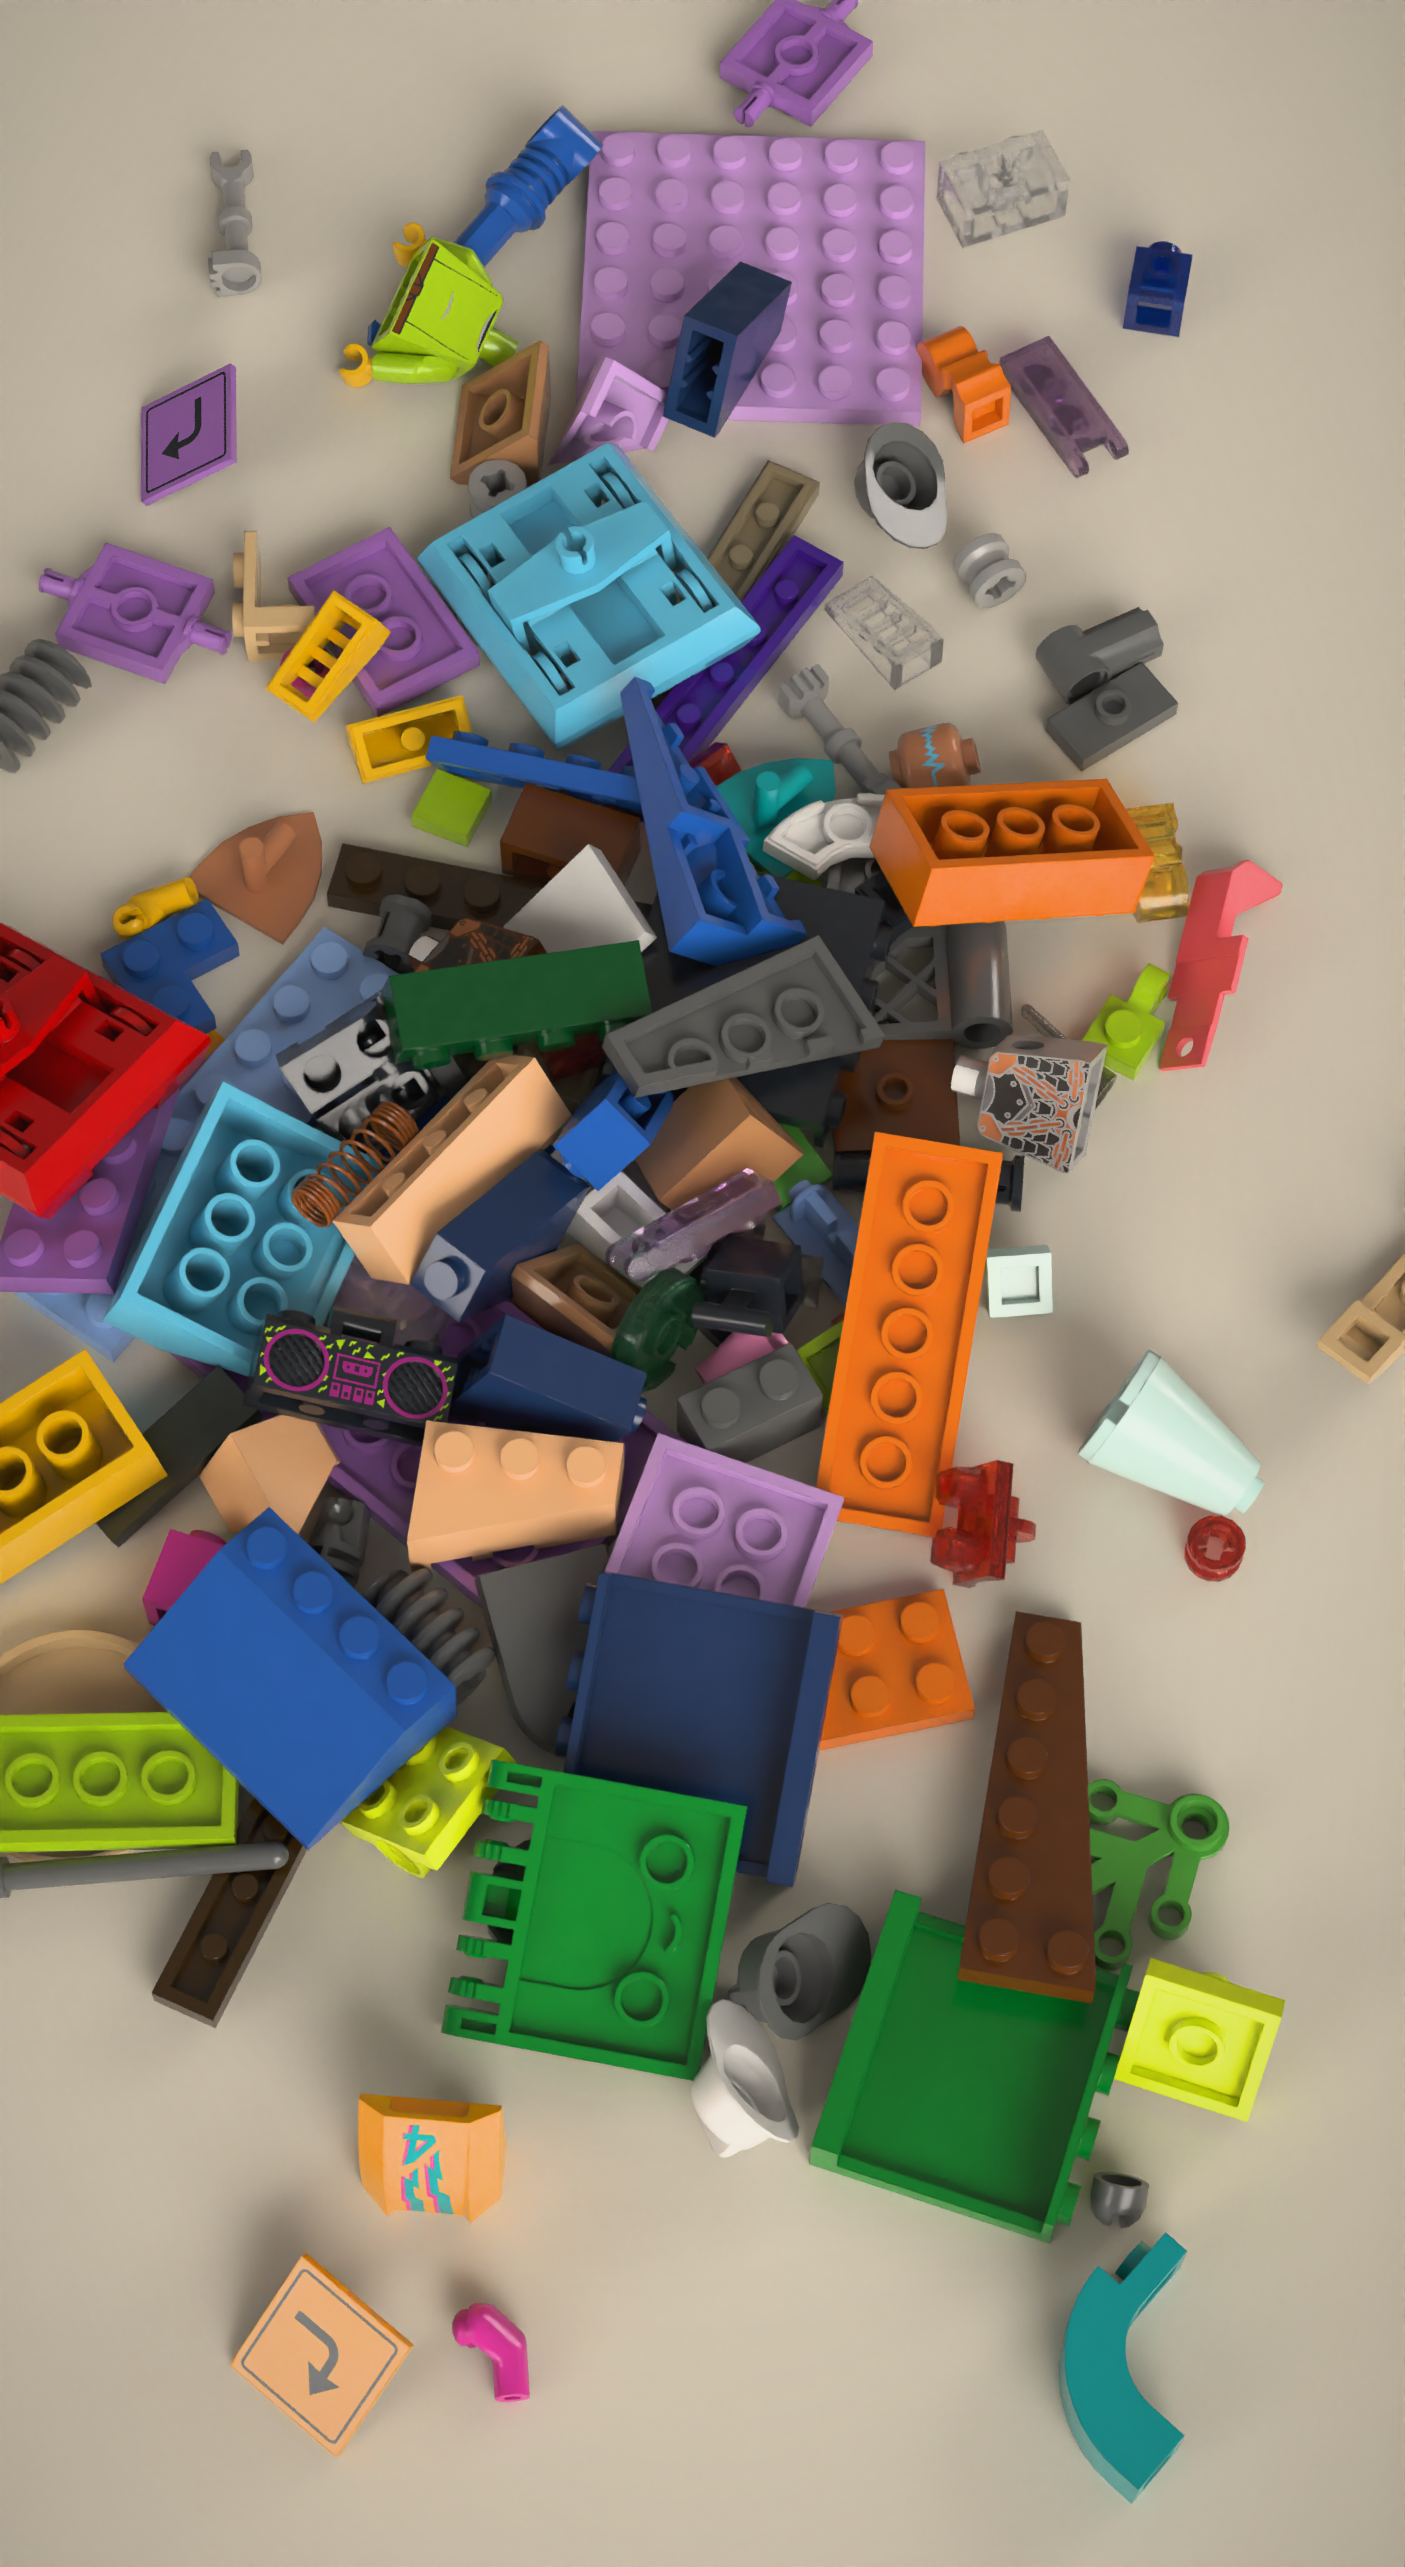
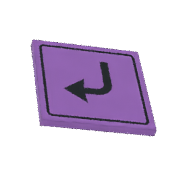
[141,363,237,505]

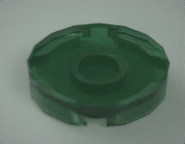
[610,1267,705,1393]

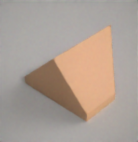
[199,1415,341,1534]

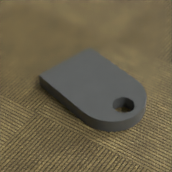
[474,1544,609,1754]

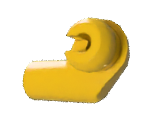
[112,876,199,941]

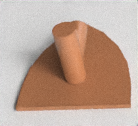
[189,812,322,945]

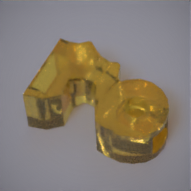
[1126,803,1189,923]

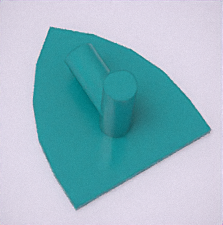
[716,758,836,878]

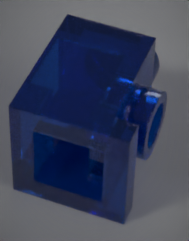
[1123,241,1193,337]

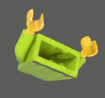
[338,222,518,388]

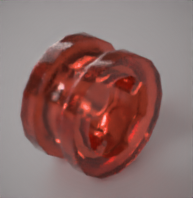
[1184,1515,1246,1582]

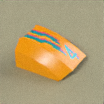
[358,2093,507,2223]

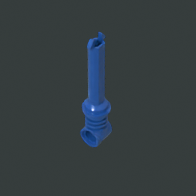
[367,105,603,347]

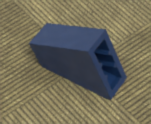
[663,261,792,438]
[410,1149,591,1322]
[449,1314,647,1442]

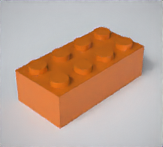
[869,779,1155,927]

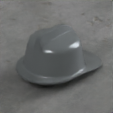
[854,422,948,549]
[728,1903,871,2040]

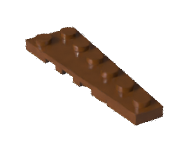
[957,1611,1096,2003]

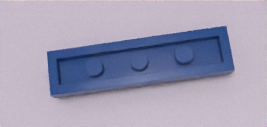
[426,731,643,814]

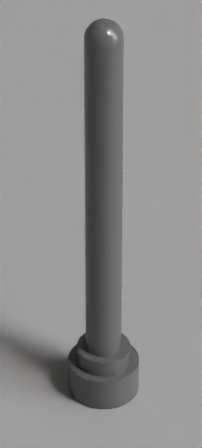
[0,1841,289,1898]

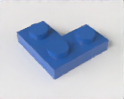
[100,899,240,1034]

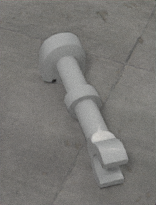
[208,150,262,297]
[778,664,902,795]

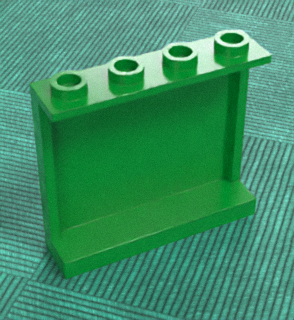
[809,1890,1140,2243]

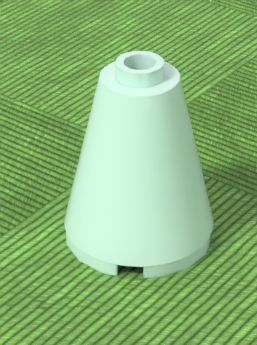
[1077,1349,1265,1517]

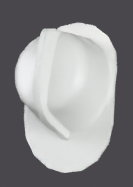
[690,1999,799,2158]

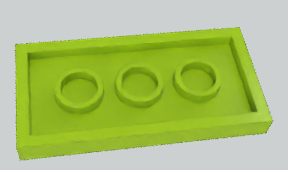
[0,1712,239,1852]

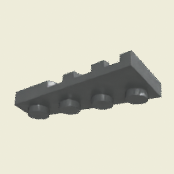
[602,935,885,1098]

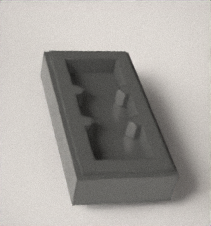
[1046,662,1178,772]

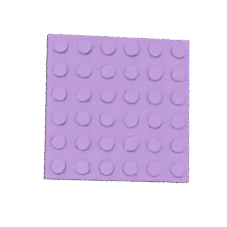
[576,131,925,426]

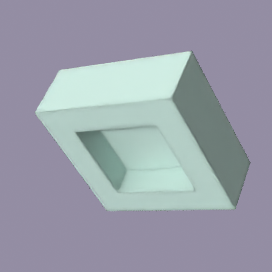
[985,1245,1053,1318]

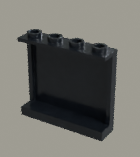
[602,872,894,1148]

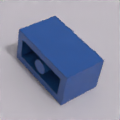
[553,1069,677,1191]

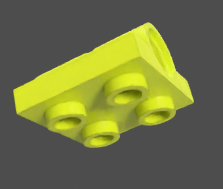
[341,1726,517,1879]

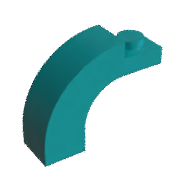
[1059,2232,1187,2504]

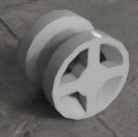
[468,459,527,519]
[953,533,1026,608]

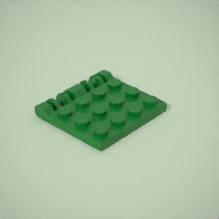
[441,1759,748,2081]

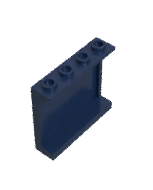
[555,1571,843,1887]

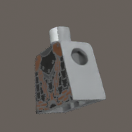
[951,1034,1108,1174]

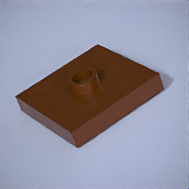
[833,1039,960,1155]

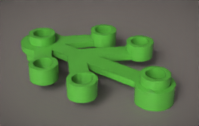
[1088,1779,1229,1970]

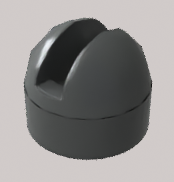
[1090,2172,1149,2228]

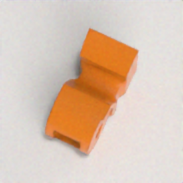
[916,326,1011,444]

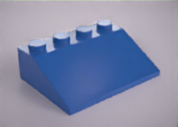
[123,1507,457,1851]

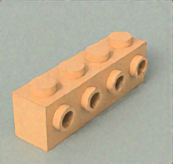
[333,1055,571,1285]

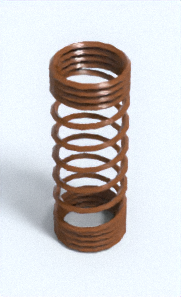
[292,1101,419,1228]

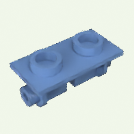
[772,1180,859,1308]

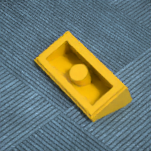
[344,695,473,784]

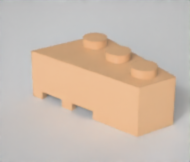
[407,1421,625,1572]

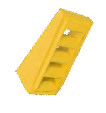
[265,590,391,723]

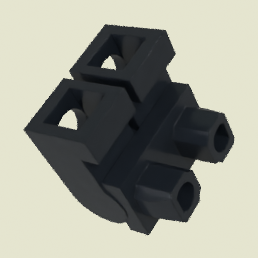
[276,992,440,1154]

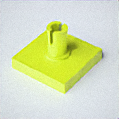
[1114,1958,1286,2122]

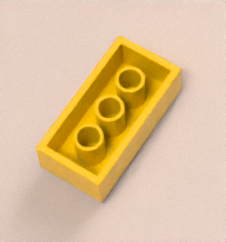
[0,1349,168,1585]

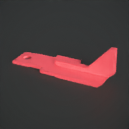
[1159,860,1282,1071]

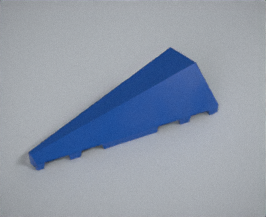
[620,677,807,967]

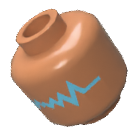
[889,723,981,789]

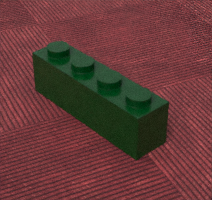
[382,940,652,1070]

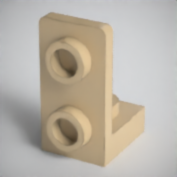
[232,531,316,661]

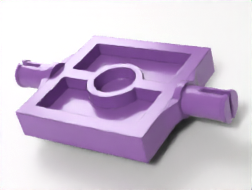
[720,0,873,127]
[39,543,232,684]

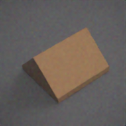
[450,340,551,488]
[635,1077,805,1239]
[511,1243,675,1367]

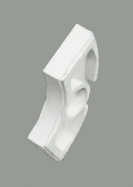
[762,793,885,881]

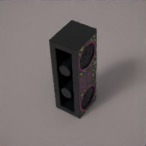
[242,1305,458,1447]

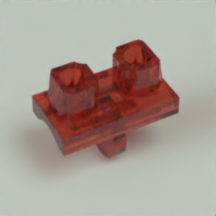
[930,1460,1036,1588]

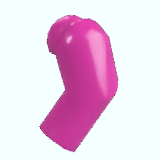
[452,2303,530,2402]

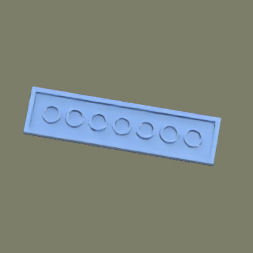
[14,926,399,1362]

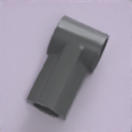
[1035,607,1164,705]

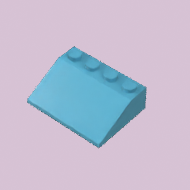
[102,1081,387,1376]

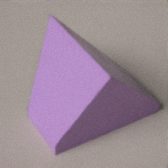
[548,357,669,465]

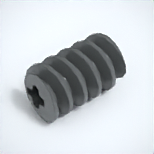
[0,639,92,773]
[361,1568,496,1706]

